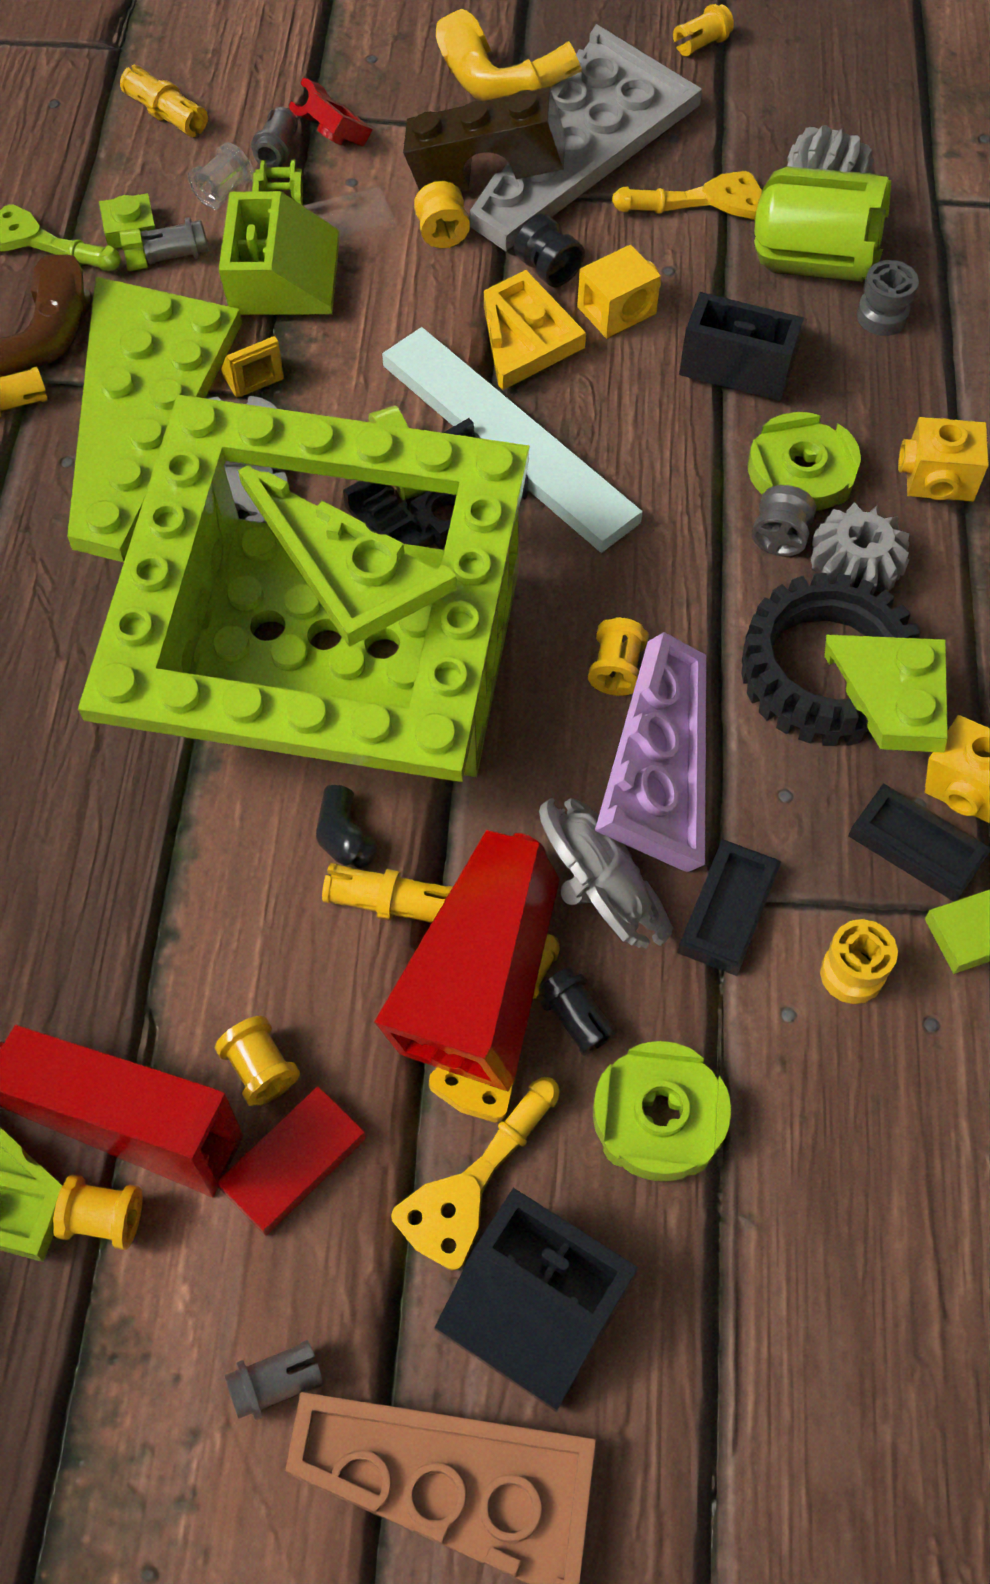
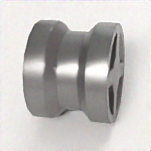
[751,485,817,556]

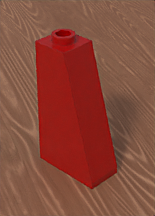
[374,830,560,1092]
[0,1025,243,1198]

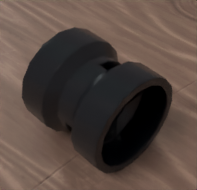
[514,214,585,287]

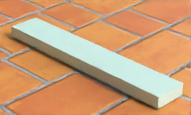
[382,327,642,553]

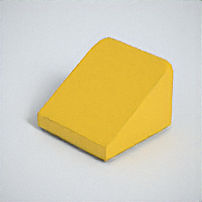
[221,336,284,398]

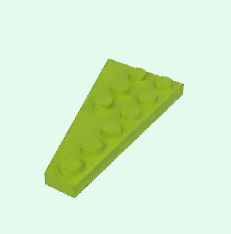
[67,277,242,562]

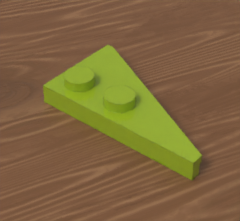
[238,465,457,647]

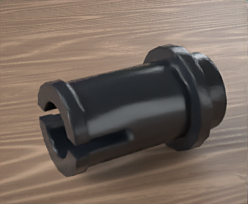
[539,967,618,1056]

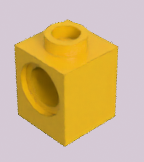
[577,244,661,339]

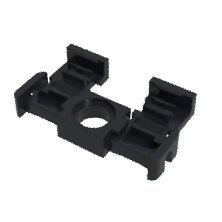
[343,418,528,549]

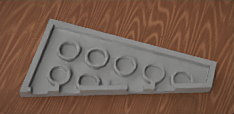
[470,24,702,251]

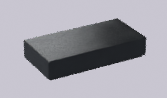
[848,783,990,902]
[677,839,781,976]

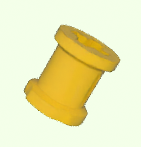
[588,617,649,696]
[214,1015,300,1106]
[53,1174,143,1250]

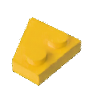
[484,270,586,390]

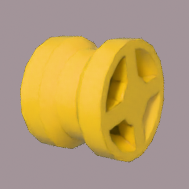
[414,181,470,248]

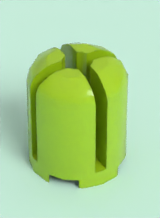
[754,166,892,282]

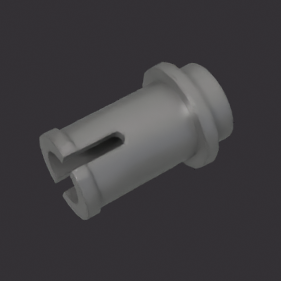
[251,107,298,167]
[141,217,209,265]
[224,1340,323,1420]

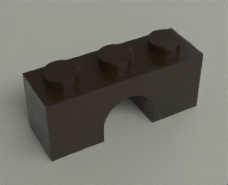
[403,87,566,191]

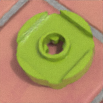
[748,412,861,511]
[593,1041,731,1181]

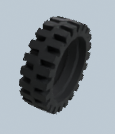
[741,573,921,746]

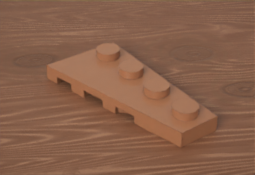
[285,1392,596,1584]

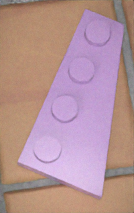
[595,632,706,872]

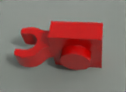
[288,78,373,147]

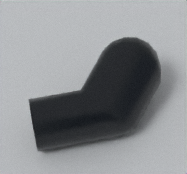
[316,785,377,868]

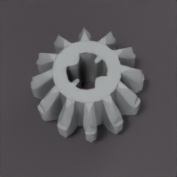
[787,125,874,174]
[811,502,909,595]

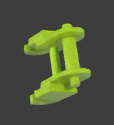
[252,159,304,206]

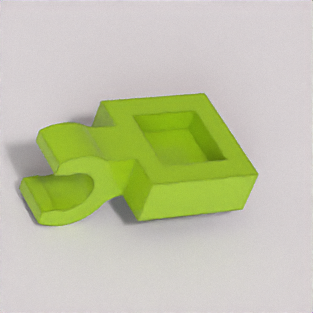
[99,193,156,271]

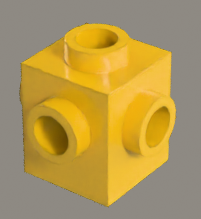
[898,417,988,502]
[924,715,990,823]

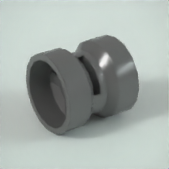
[856,260,919,336]

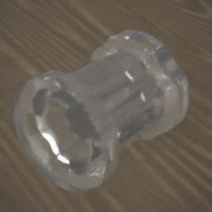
[188,142,254,210]

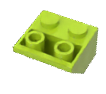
[219,191,340,315]

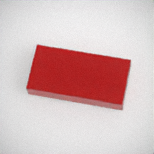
[216,1086,366,1236]

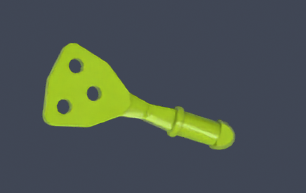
[0,204,121,271]

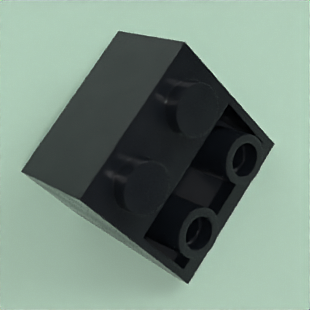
[679,292,807,401]
[434,1187,639,1412]

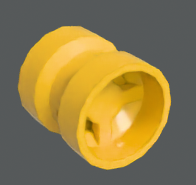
[820,919,898,1004]

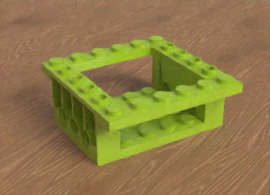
[78,394,530,782]

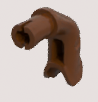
[0,255,91,377]

